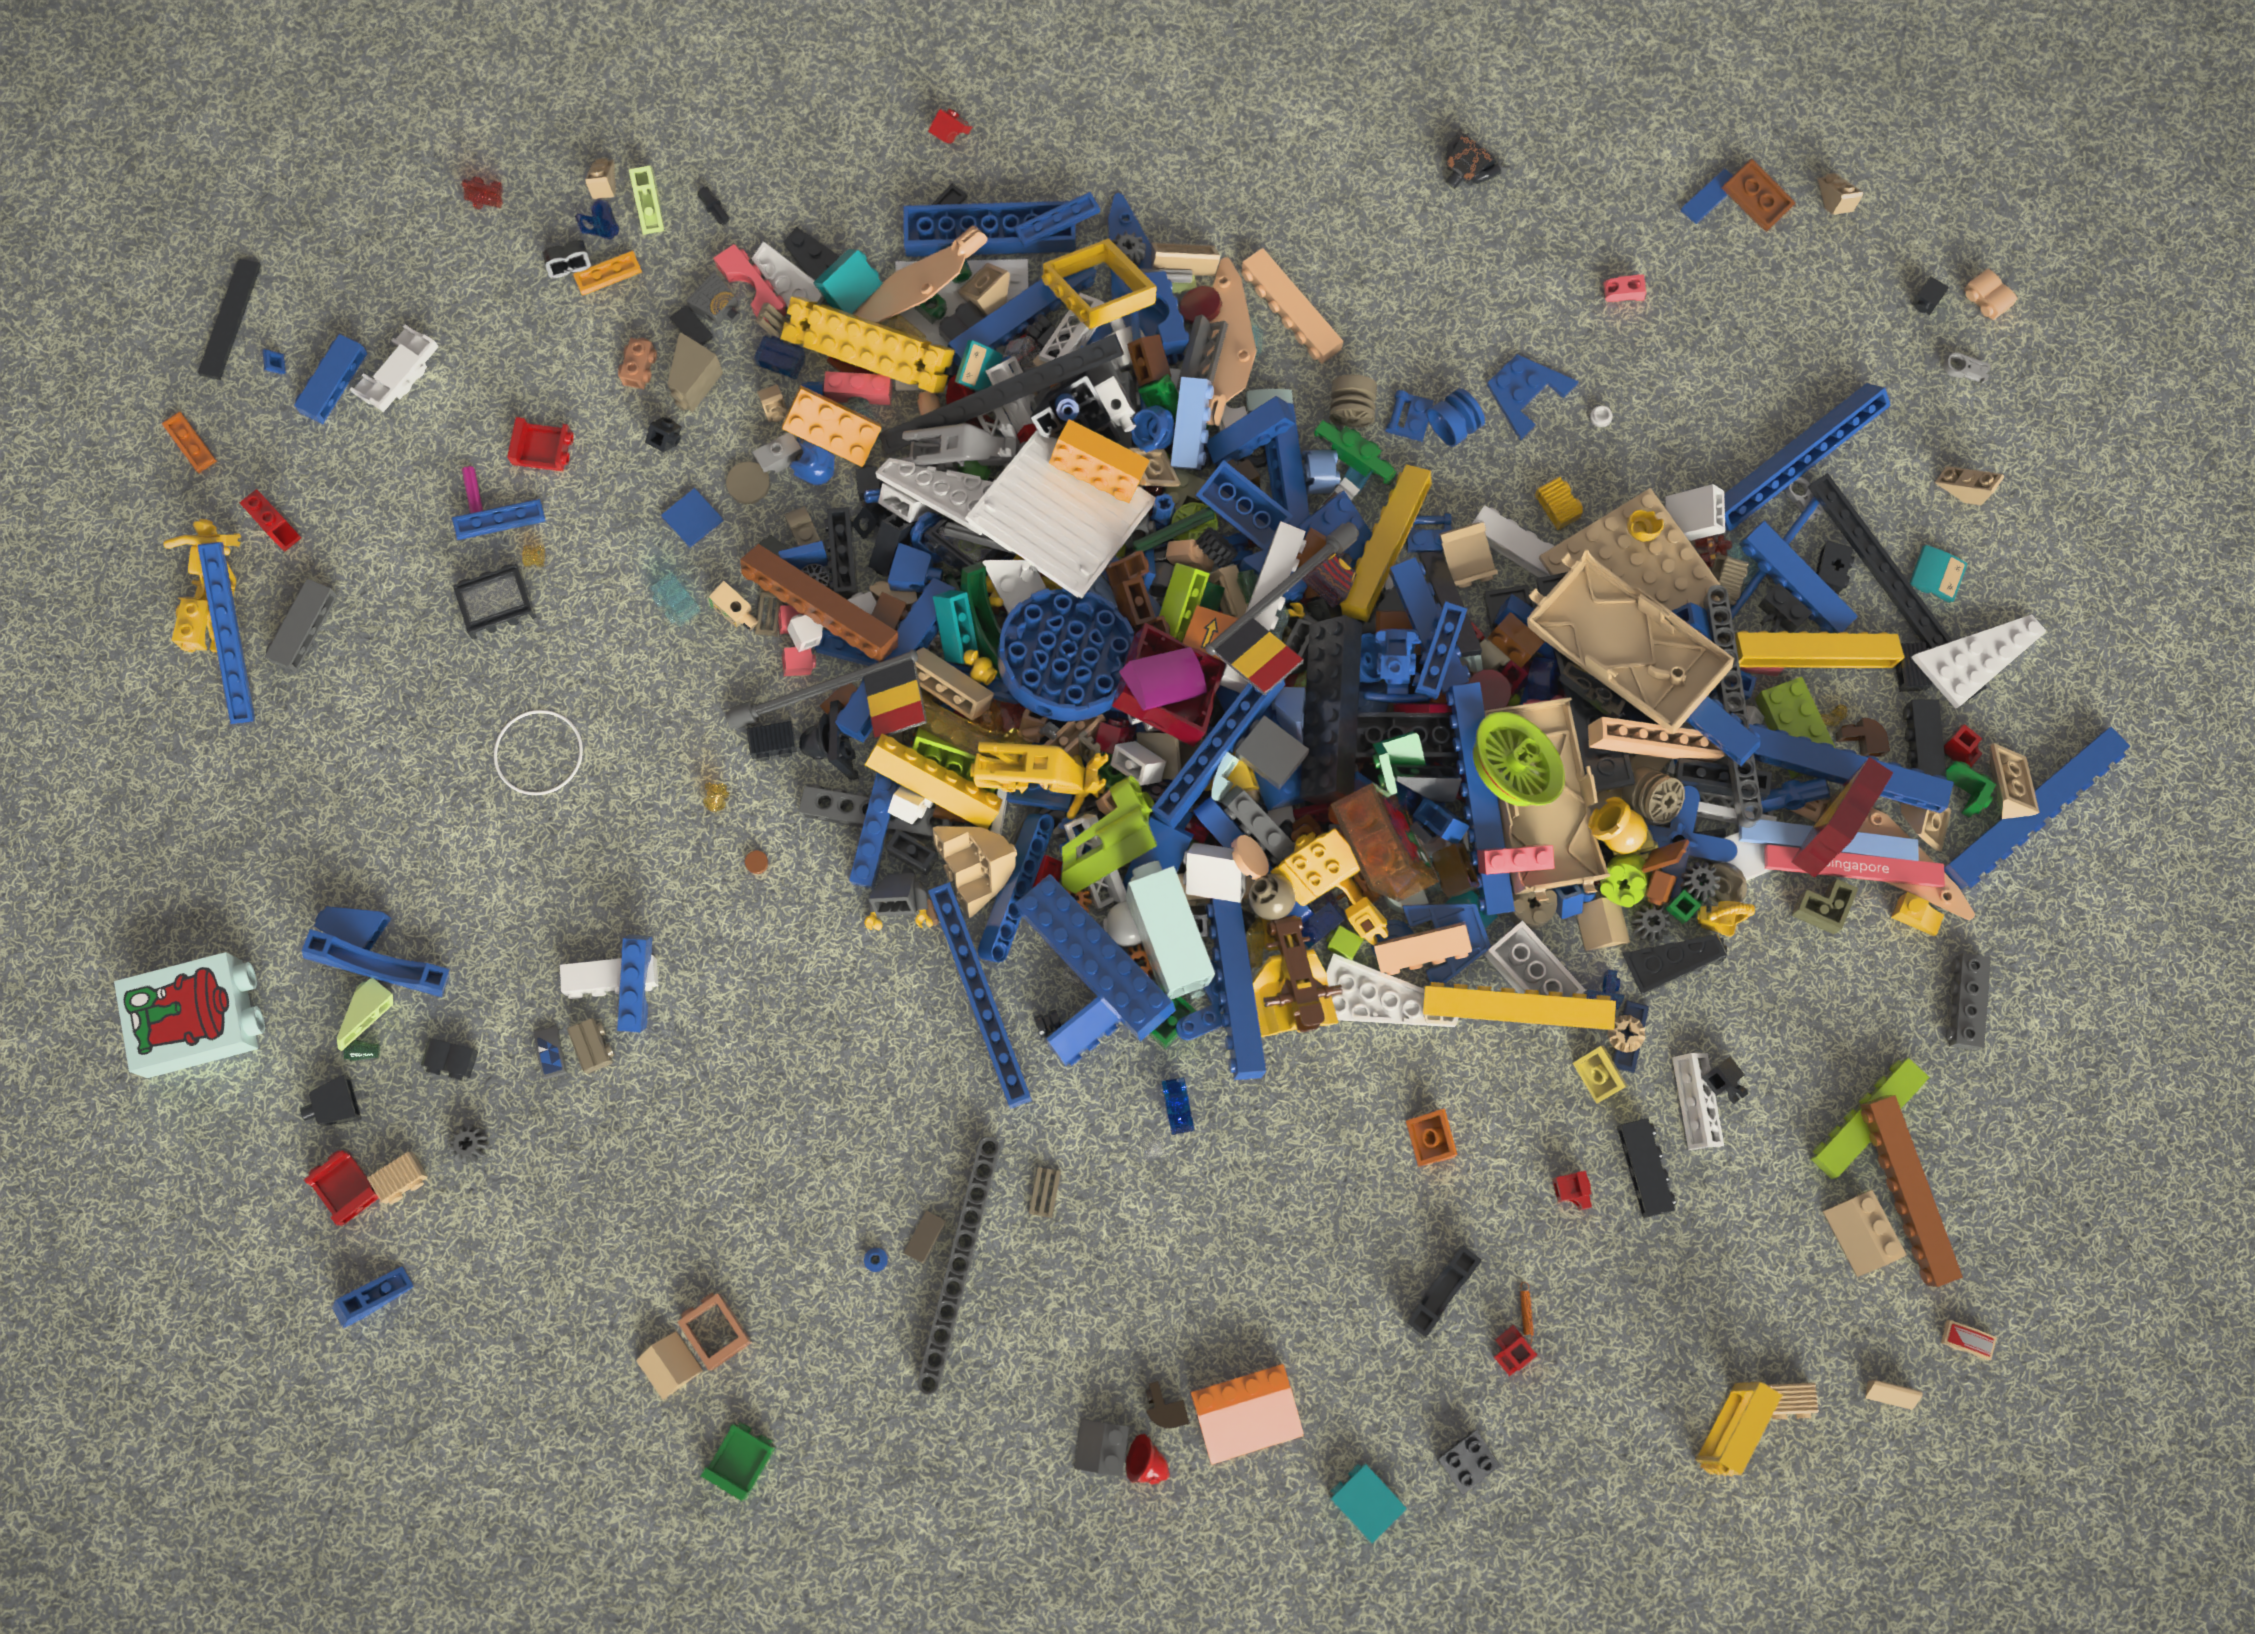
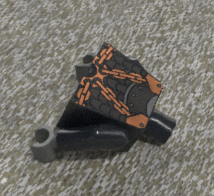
[1445,128,1510,189]

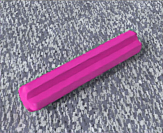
[462,466,483,513]

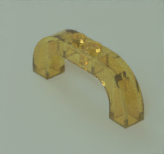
[918,687,1032,759]

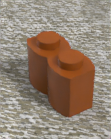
[1645,870,1678,906]

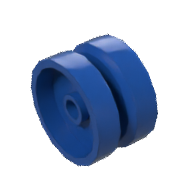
[1359,633,1382,685]

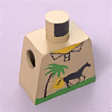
[709,581,758,631]

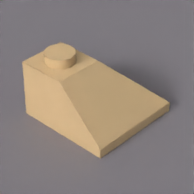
[957,262,1010,316]
[1129,448,1181,487]
[1901,802,1951,852]

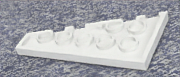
[875,458,995,535]
[1911,614,2046,709]
[1326,953,1458,1027]

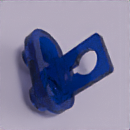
[575,199,619,240]

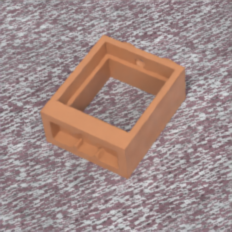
[677,1293,752,1371]

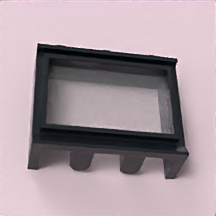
[925,516,1008,575]
[452,564,537,640]

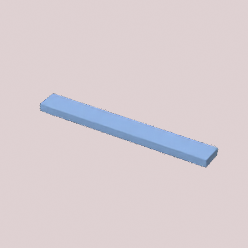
[1739,818,1919,861]

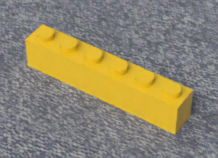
[865,734,1003,829]

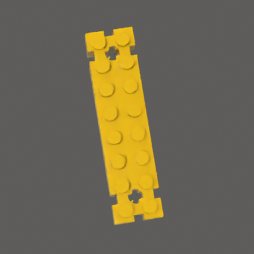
[781,296,955,393]

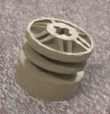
[1329,374,1377,428]
[1622,766,1685,824]

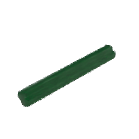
[1133,507,1215,552]

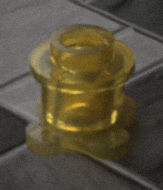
[703,783,729,812]

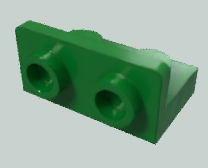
[1138,374,1179,423]

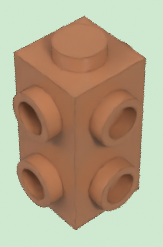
[618,338,657,389]

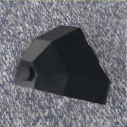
[1030,371,1122,443]

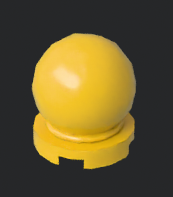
[1588,797,1648,854]

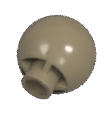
[1249,874,1296,920]

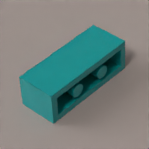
[933,590,979,664]

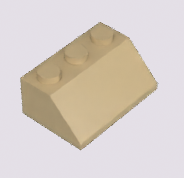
[1823,1190,1907,1277]

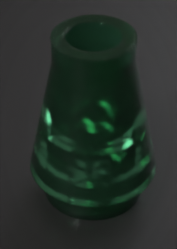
[1236,569,1258,604]
[344,1039,380,1062]

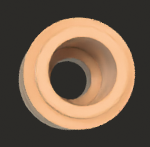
[917,391,940,416]

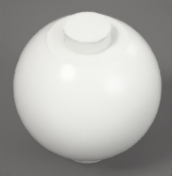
[1104,901,1142,947]

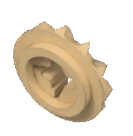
[1608,1015,1646,1052]

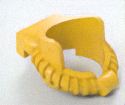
[1697,901,1755,937]

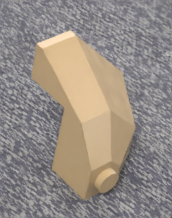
[933,826,1017,918]

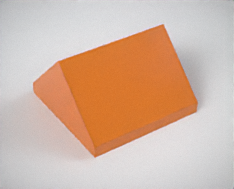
[1406,1109,1458,1167]

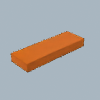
[162,411,217,474]

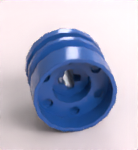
[1427,388,1485,447]

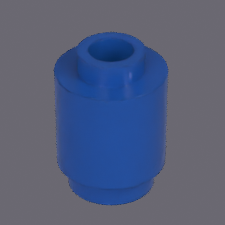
[1055,394,1079,421]

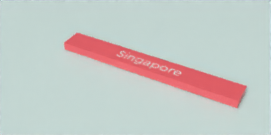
[1764,845,1945,888]

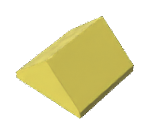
[1573,1045,1628,1104]

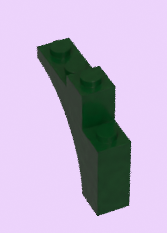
[960,562,1002,679]

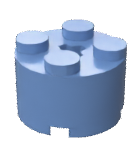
[1301,449,1340,495]

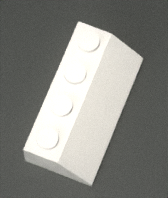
[1484,921,1585,997]

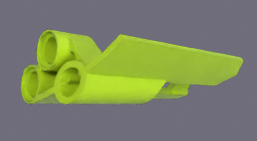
[1062,775,1157,893]

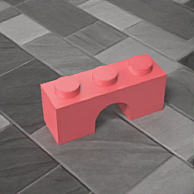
[823,371,893,405]
[778,605,816,676]
[1477,844,1555,874]

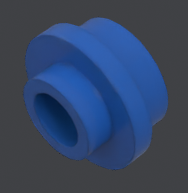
[864,1248,888,1272]

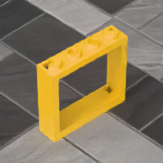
[1042,238,1156,330]
[1695,1382,1783,1477]

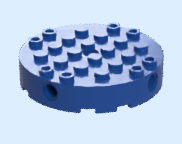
[997,587,1134,721]

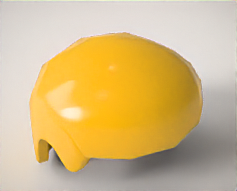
[1627,509,1664,542]

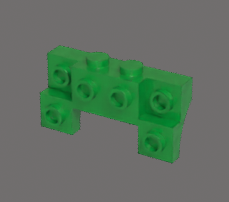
[1314,420,1397,486]

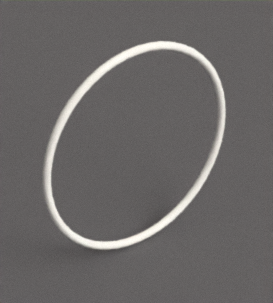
[494,710,583,795]

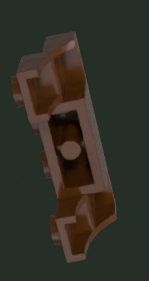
[1105,550,1170,636]

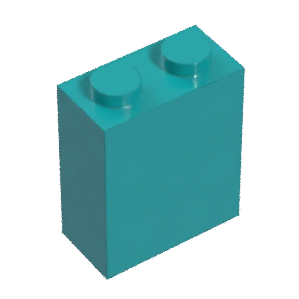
[813,249,883,314]
[1329,1464,1407,1544]

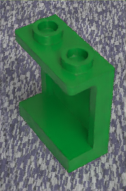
[700,1422,776,1501]

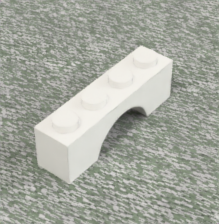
[787,591,876,652]

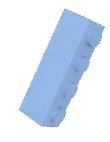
[1171,377,1214,470]

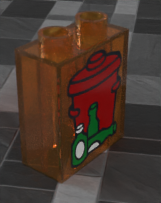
[1330,783,1440,902]

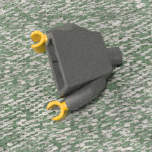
[1285,603,1318,674]
[864,868,933,931]

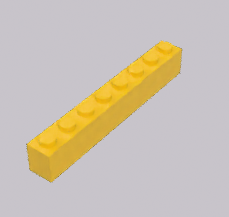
[1339,464,1432,622]
[1735,631,1905,668]
[1423,982,1616,1030]

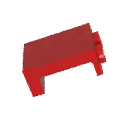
[507,417,574,472]
[304,1150,379,1226]

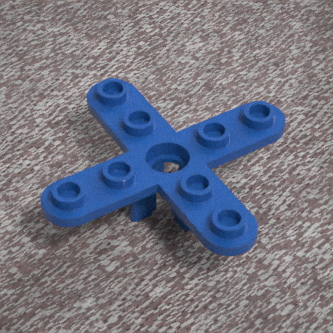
[1647,786,1738,898]
[1176,959,1227,1040]

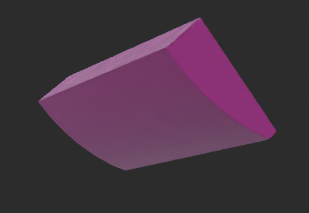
[1119,647,1207,711]

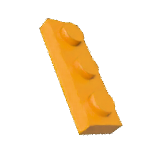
[573,251,642,296]

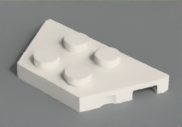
[982,560,1047,615]

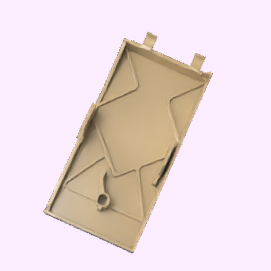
[1527,548,1734,734]
[1484,698,1610,901]

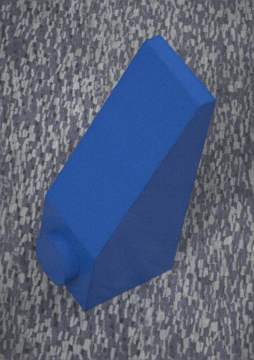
[332,1266,414,1329]

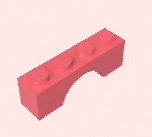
[714,244,787,325]

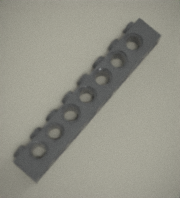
[799,784,978,841]

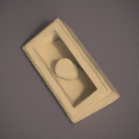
[1865,1380,1923,1409]

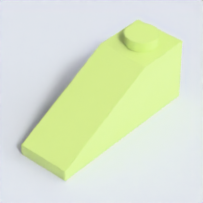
[629,166,664,235]
[337,978,393,1051]

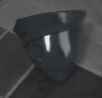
[799,713,830,760]

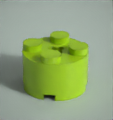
[1600,853,1652,907]

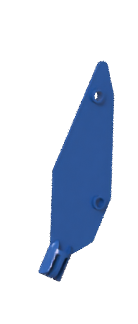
[1108,193,1185,366]

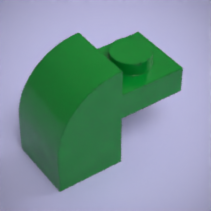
[1666,879,1709,925]

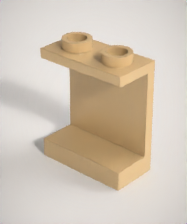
[1439,521,1498,588]

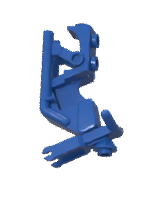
[1363,629,1431,703]

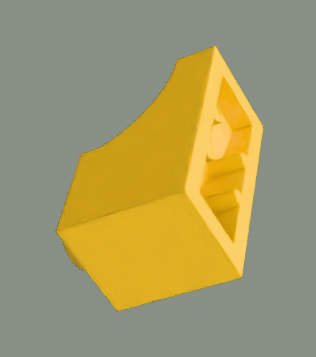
[1891,892,1944,936]

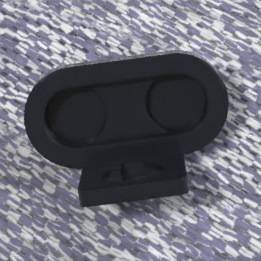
[852,499,893,539]

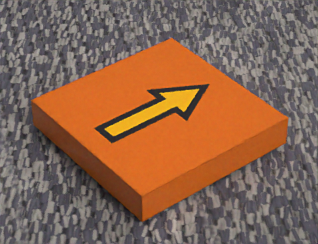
[1183,605,1239,663]

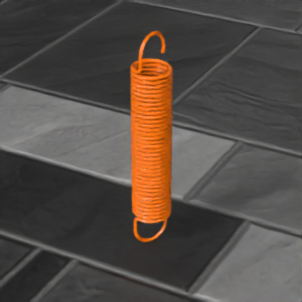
[1520,1282,1534,1344]

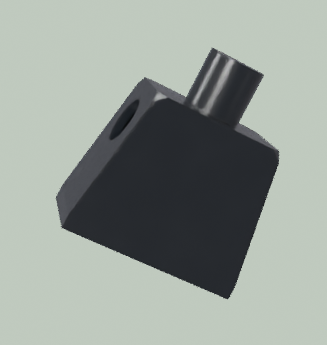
[300,1074,362,1126]

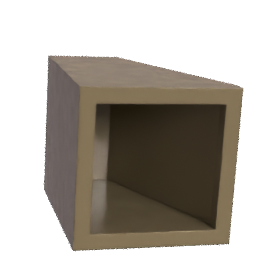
[667,333,723,413]
[1136,730,1208,779]

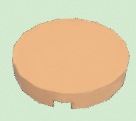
[1231,835,1269,880]

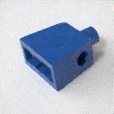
[888,543,944,592]

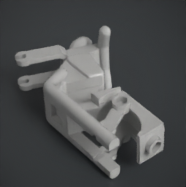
[901,423,1026,472]

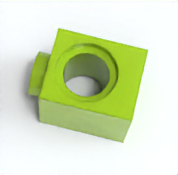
[1326,926,1364,960]

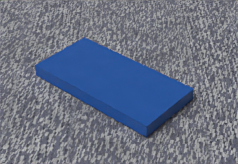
[1123,815,1194,893]

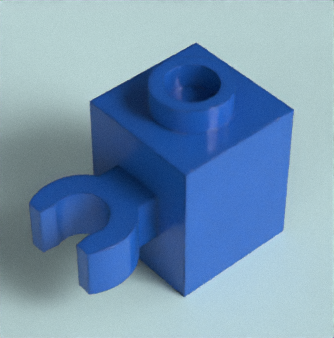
[1552,884,1596,919]

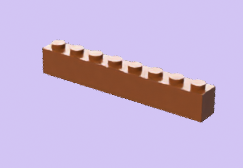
[740,544,898,662]
[1860,1095,1963,1287]

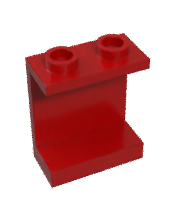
[239,489,301,552]

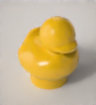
[963,650,997,685]

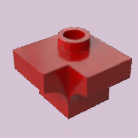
[928,108,973,144]
[1944,724,1983,767]
[1552,1171,1592,1211]
[1494,1324,1538,1376]

